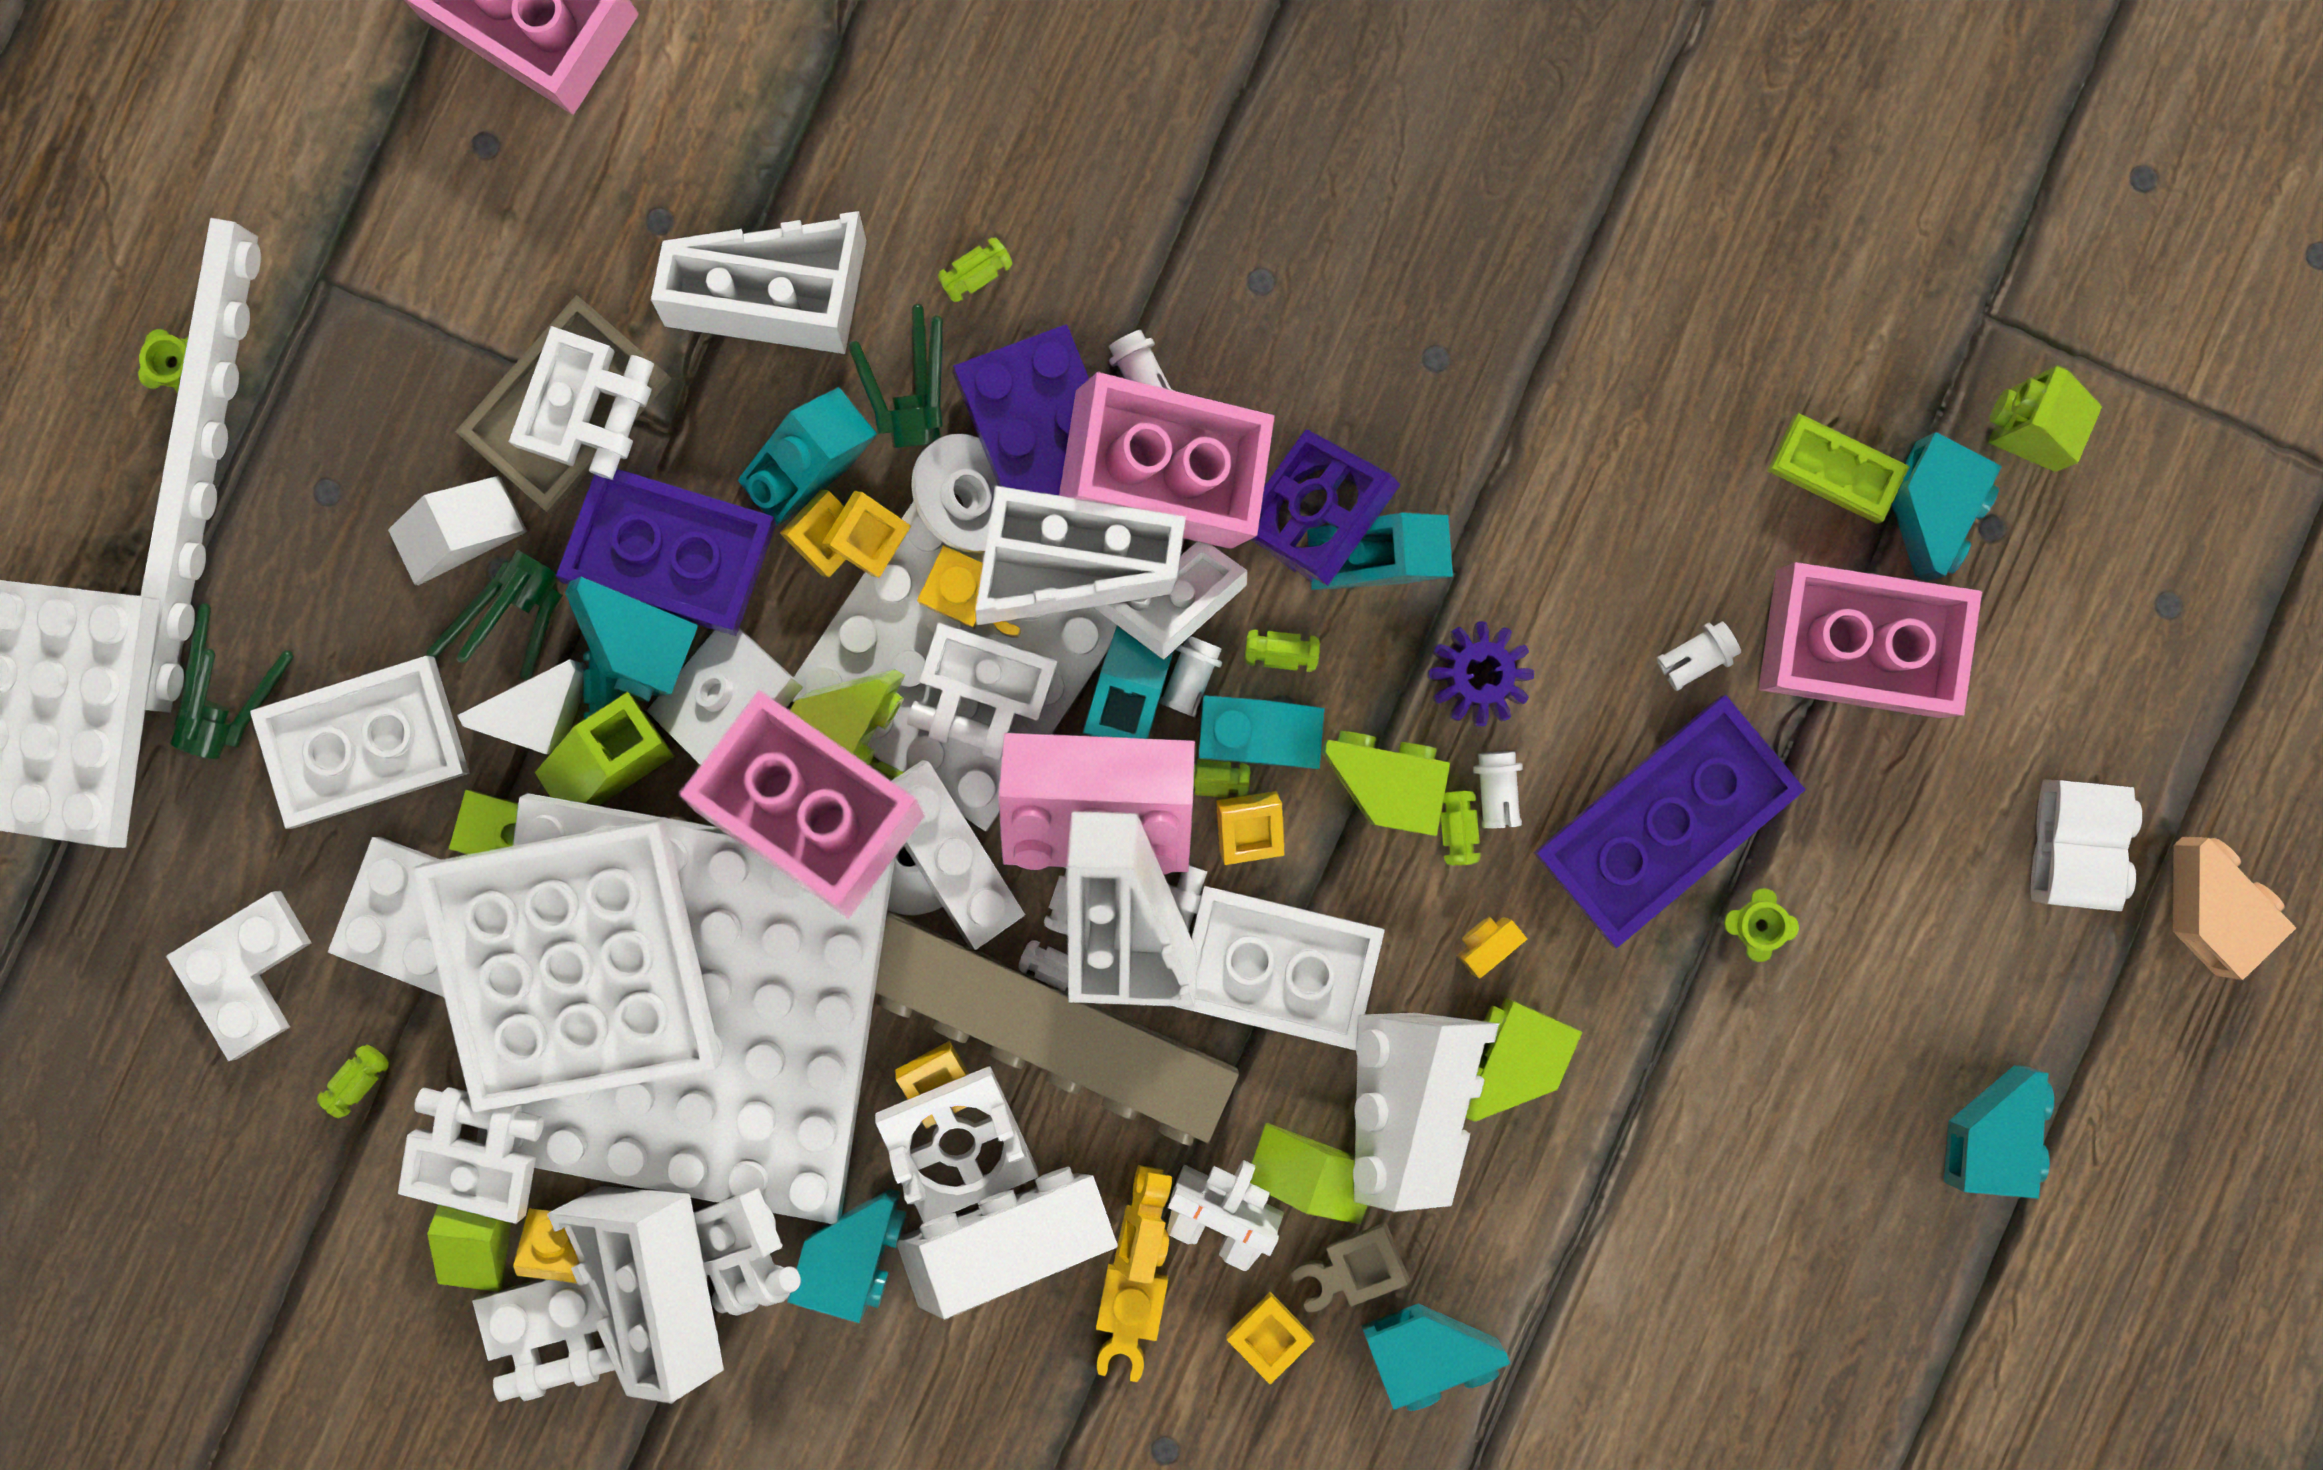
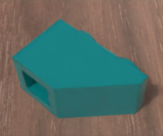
[737,387,878,526]
[1892,432,2002,582]
[1083,625,1174,739]
[1944,1065,2054,1199]
[787,1188,907,1323]
[1361,1303,1511,1411]

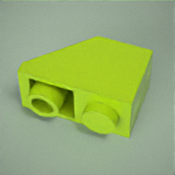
[1988,366,2102,472]
[790,669,906,765]
[535,692,674,806]
[1321,731,1450,836]
[1465,997,1583,1122]

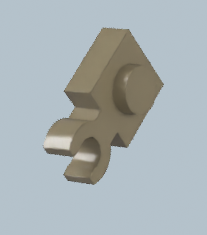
[1291,1222,1410,1312]

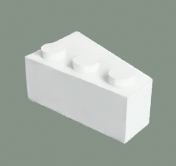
[651,211,866,354]
[976,486,1186,625]
[1067,812,1197,1007]
[1353,1013,1499,1212]
[897,1167,1118,1319]
[547,1186,724,1403]

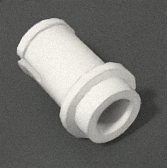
[1109,330,1174,391]
[1656,621,1741,691]
[1159,636,1223,717]
[1473,751,1523,828]

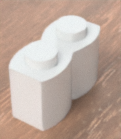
[2031,779,2142,911]

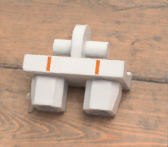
[1167,1160,1284,1271]

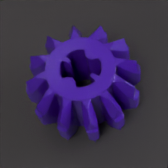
[1427,621,1534,727]

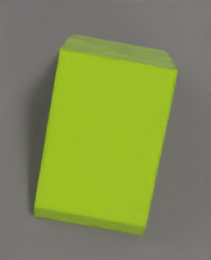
[1250,1122,1367,1224]
[427,1204,511,1292]

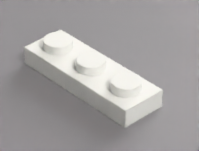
[891,760,1025,950]

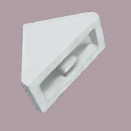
[388,476,527,585]
[458,660,587,755]

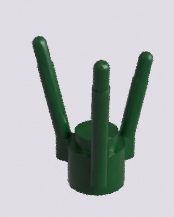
[849,304,943,448]
[426,550,563,680]
[170,603,294,759]

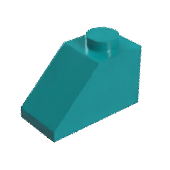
[1307,513,1453,590]
[565,577,698,703]
[1198,695,1325,769]

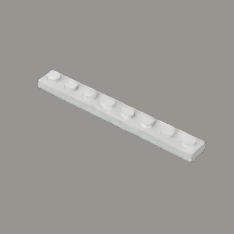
[141,218,261,712]

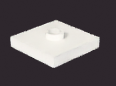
[647,628,803,765]

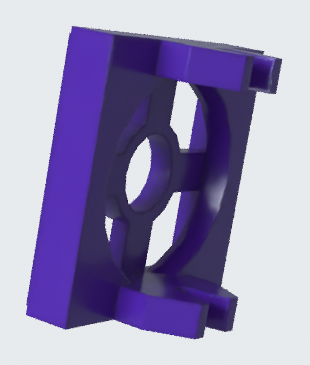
[1250,429,1400,586]

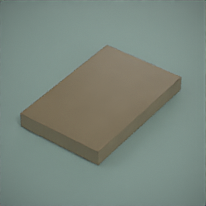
[455,295,672,514]

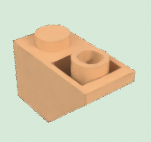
[2173,837,2296,980]

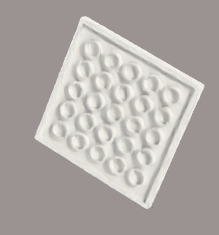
[477,793,895,1224]

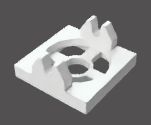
[875,1066,1038,1223]

